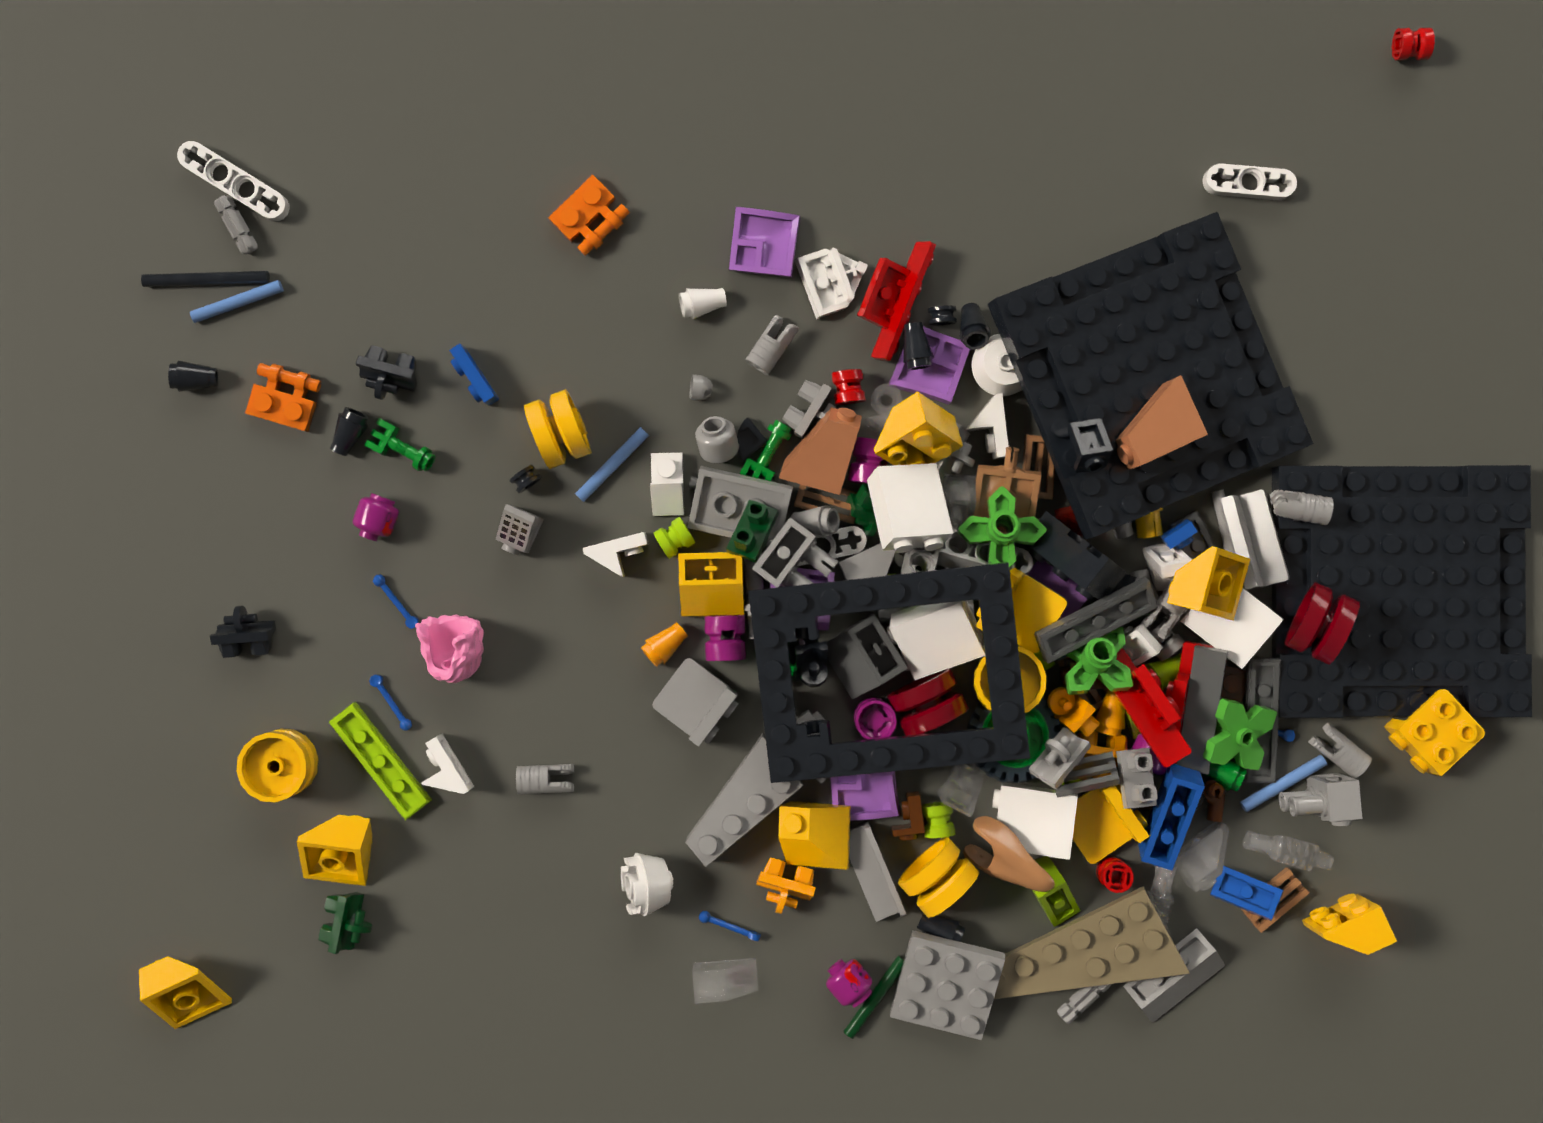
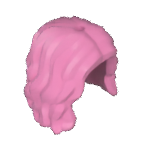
[415,614,484,683]

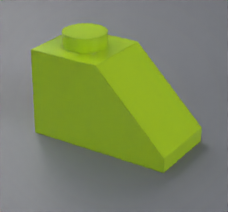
[1032,856,1081,927]

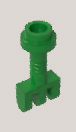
[364,418,435,472]
[739,420,792,481]

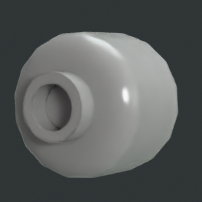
[695,416,739,464]

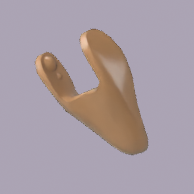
[963,816,1055,892]

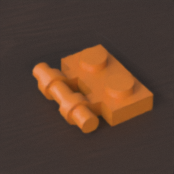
[548,174,630,256]
[245,363,322,432]

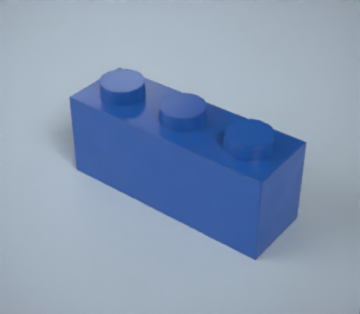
[1138,764,1205,871]

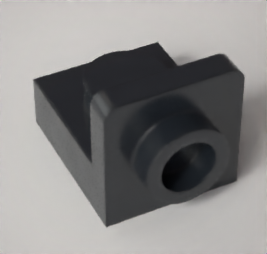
[1068,418,1113,473]

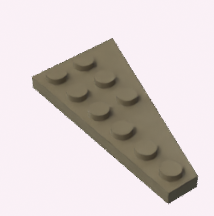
[994,886,1190,999]

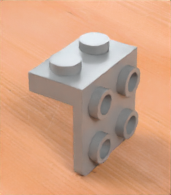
[652,658,739,747]

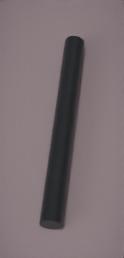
[141,271,270,287]

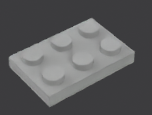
[687,466,793,546]

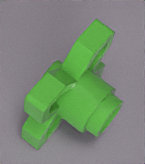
[957,486,1047,568]
[1064,626,1133,695]
[1203,699,1277,770]

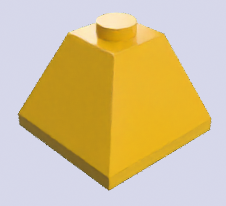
[1167,546,1250,621]
[779,801,851,870]
[297,815,372,886]
[139,956,232,1029]

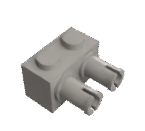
[752,517,839,587]
[1279,773,1363,826]

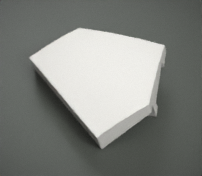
[795,247,868,319]

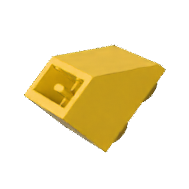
[874,392,963,465]
[678,552,744,616]
[1302,893,1397,955]

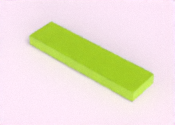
[329,702,432,821]

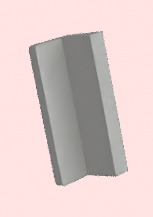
[1220,489,1290,590]
[849,821,907,922]
[1123,928,1225,1022]

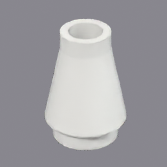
[679,288,727,319]

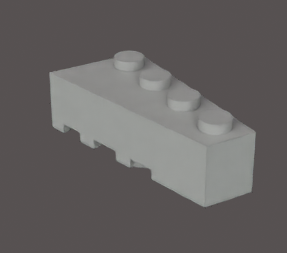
[685,733,803,867]

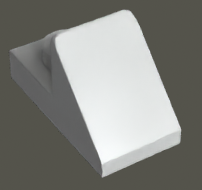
[966,393,1009,460]
[650,453,684,516]
[583,532,649,577]
[1143,543,1192,591]
[1123,623,1163,666]
[421,734,475,794]

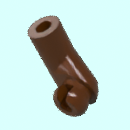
[1202,780,1226,822]

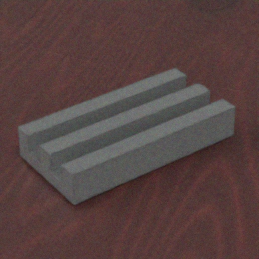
[1055,751,1120,798]

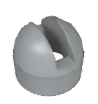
[689,374,713,400]

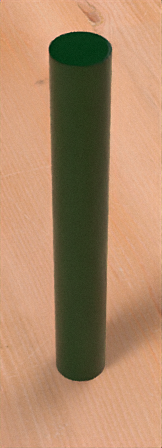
[843,955,904,1039]

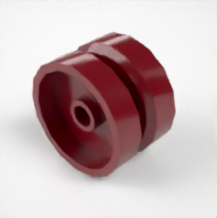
[1285,582,1360,665]
[887,668,969,736]

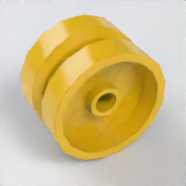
[524,389,592,469]
[973,646,1047,713]
[236,728,319,803]
[898,837,979,918]

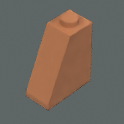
[1115,375,1208,469]
[779,407,862,495]

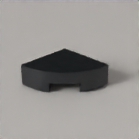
[737,417,767,461]

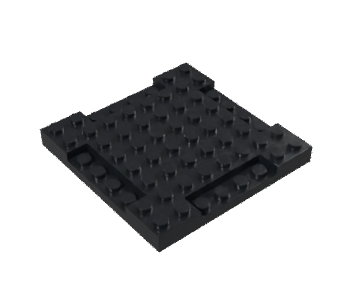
[987,212,1314,540]
[1272,465,1532,718]

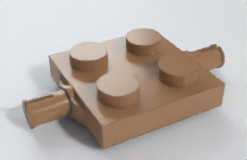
[971,447,1041,534]

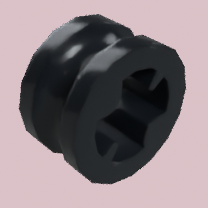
[928,305,957,326]
[509,465,542,493]

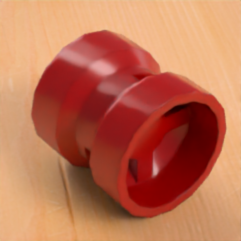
[1392,27,1435,60]
[831,369,866,405]
[1096,856,1134,893]

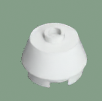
[971,334,1022,396]
[621,853,673,917]

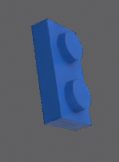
[449,343,499,406]
[1210,865,1283,921]

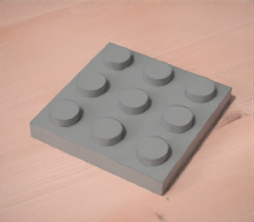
[890,930,1005,1040]

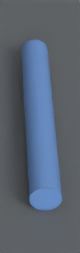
[190,280,284,323]
[575,427,649,502]
[1240,754,1327,813]

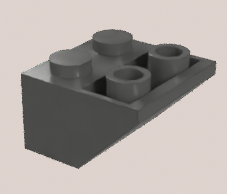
[826,613,908,699]

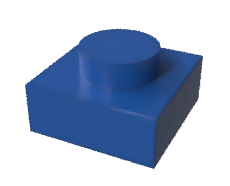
[1160,519,1198,550]

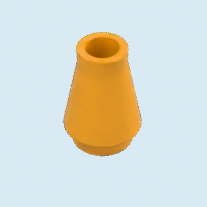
[641,622,688,667]
[1095,688,1125,736]

